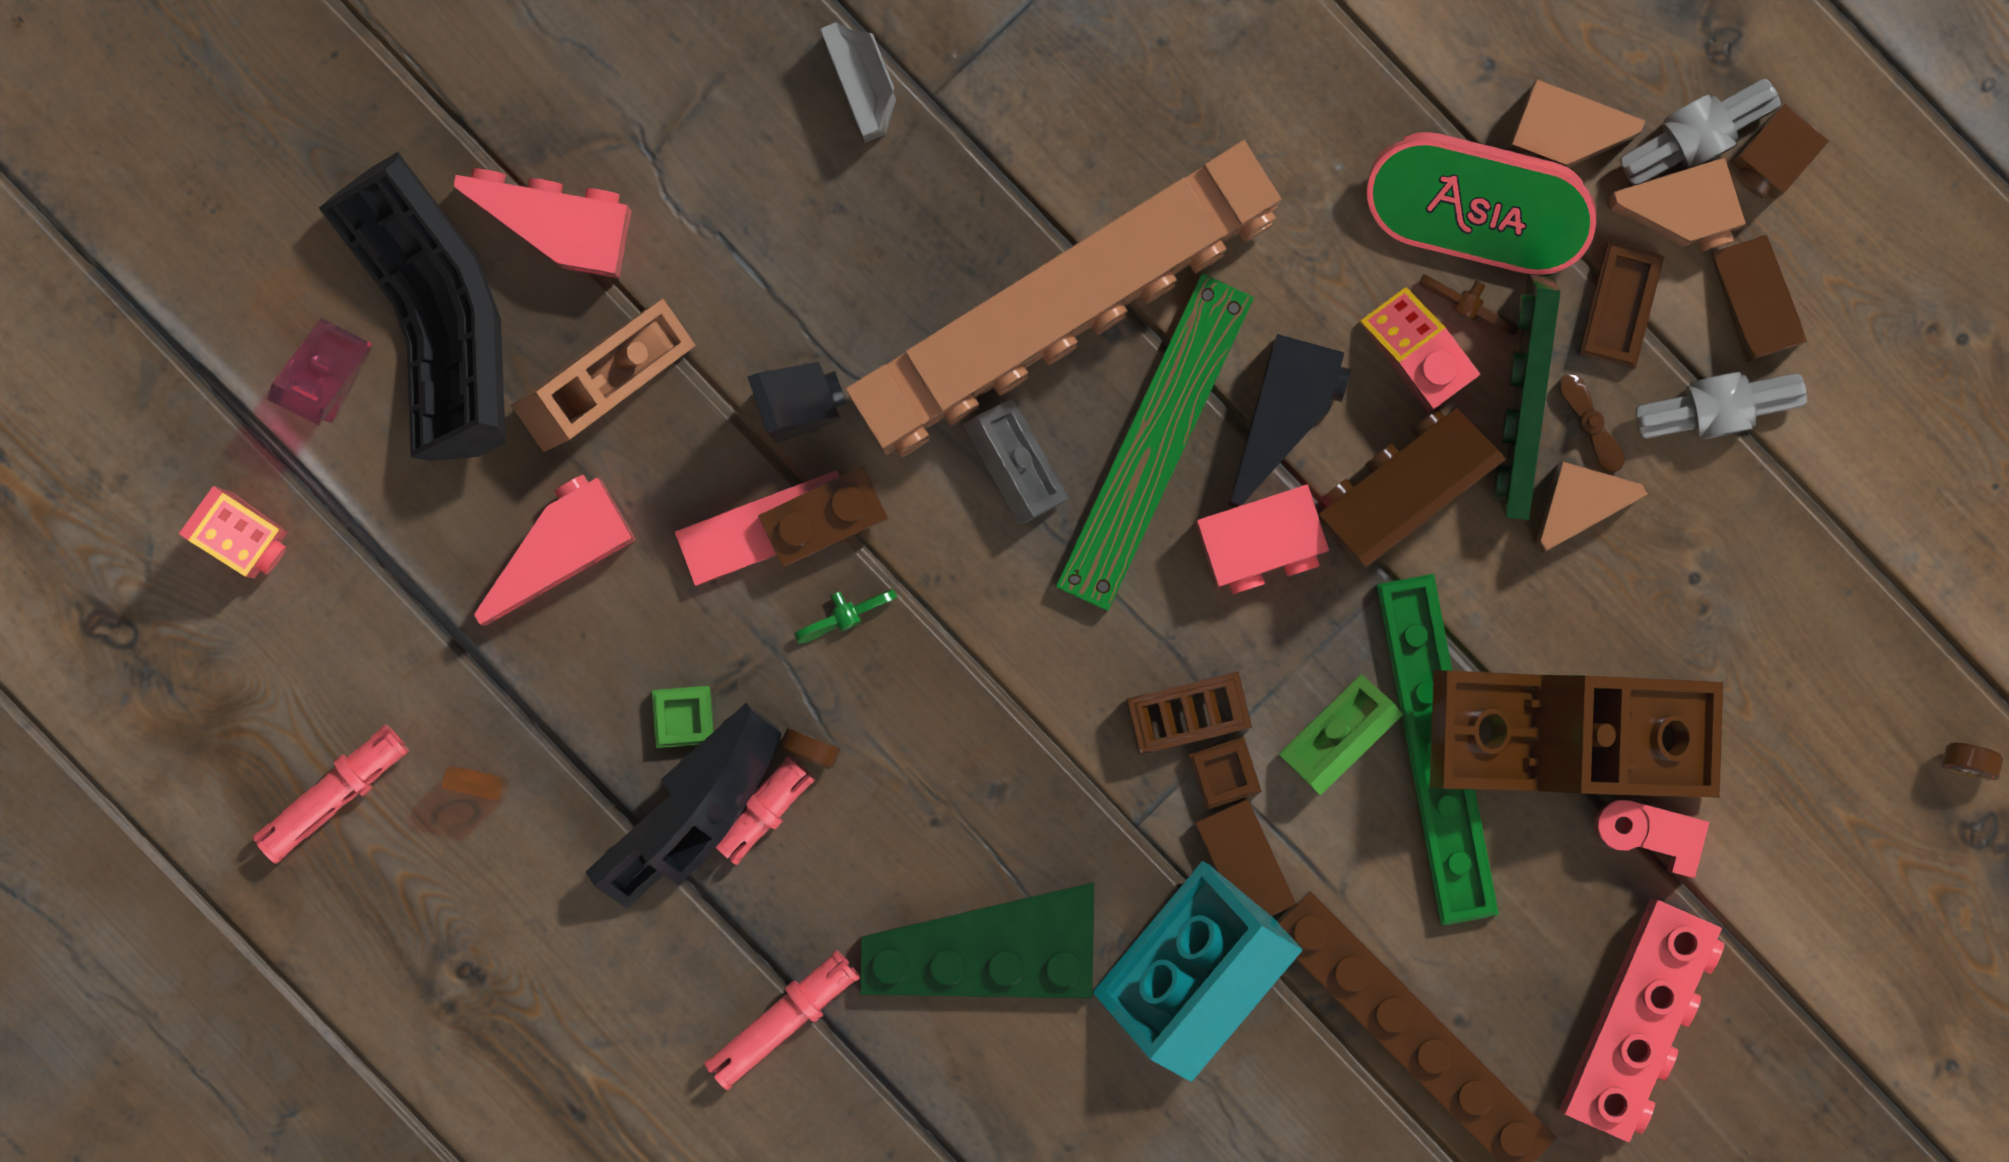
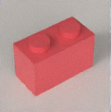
[1195,484,1330,595]

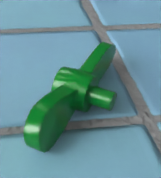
[794,588,897,644]

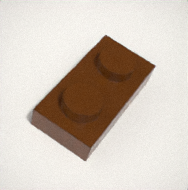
[758,466,888,568]

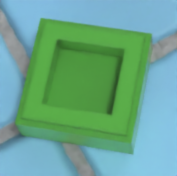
[652,686,714,748]

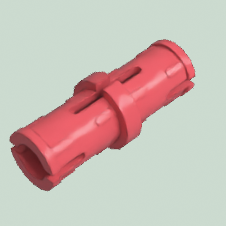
[716,755,816,865]

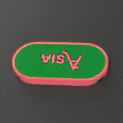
[1367,132,1596,275]

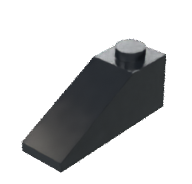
[1228,334,1351,507]
[748,362,847,444]

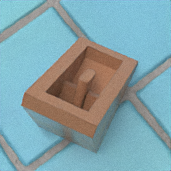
[1535,462,1648,553]

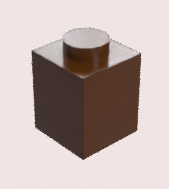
[1731,104,1829,200]

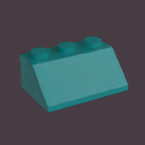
[1093,861,1303,1082]

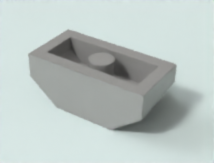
[820,22,896,143]

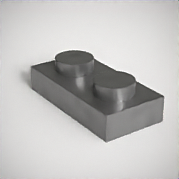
[963,399,1070,525]

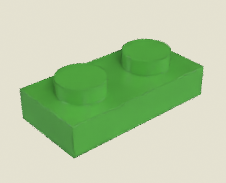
[1279,674,1403,796]

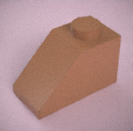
[1507,79,1645,168]
[1607,158,1746,252]

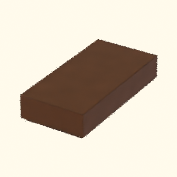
[1578,242,1665,369]
[1195,799,1296,916]

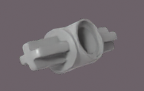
[1620,79,1781,186]
[1635,372,1807,440]

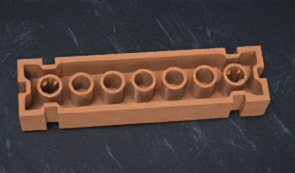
[846,140,1282,458]

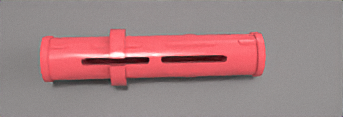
[252,724,409,864]
[704,950,860,1091]

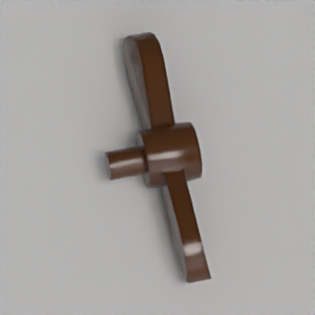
[1419,274,1518,335]
[1560,373,1625,472]

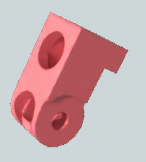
[1594,800,1710,878]

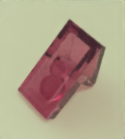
[267,318,372,425]

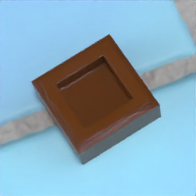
[1188,737,1262,810]

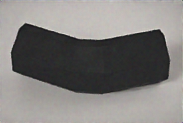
[319,152,506,461]

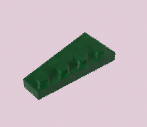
[1493,274,1561,520]
[860,882,1094,999]

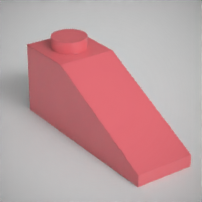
[474,475,636,626]

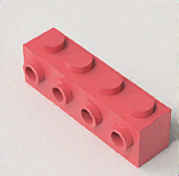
[1559,898,1725,1143]

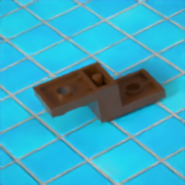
[1430,670,1723,798]

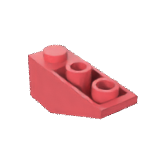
[454,168,632,279]

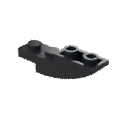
[585,703,782,908]

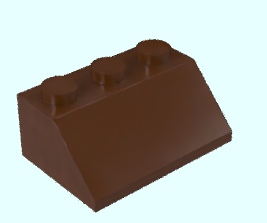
[1318,408,1506,572]

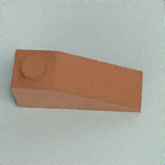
[511,298,696,452]

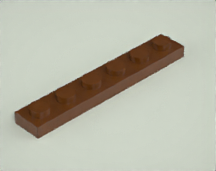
[1278,891,1557,1162]

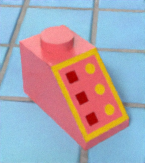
[1359,287,1481,414]
[179,486,288,579]

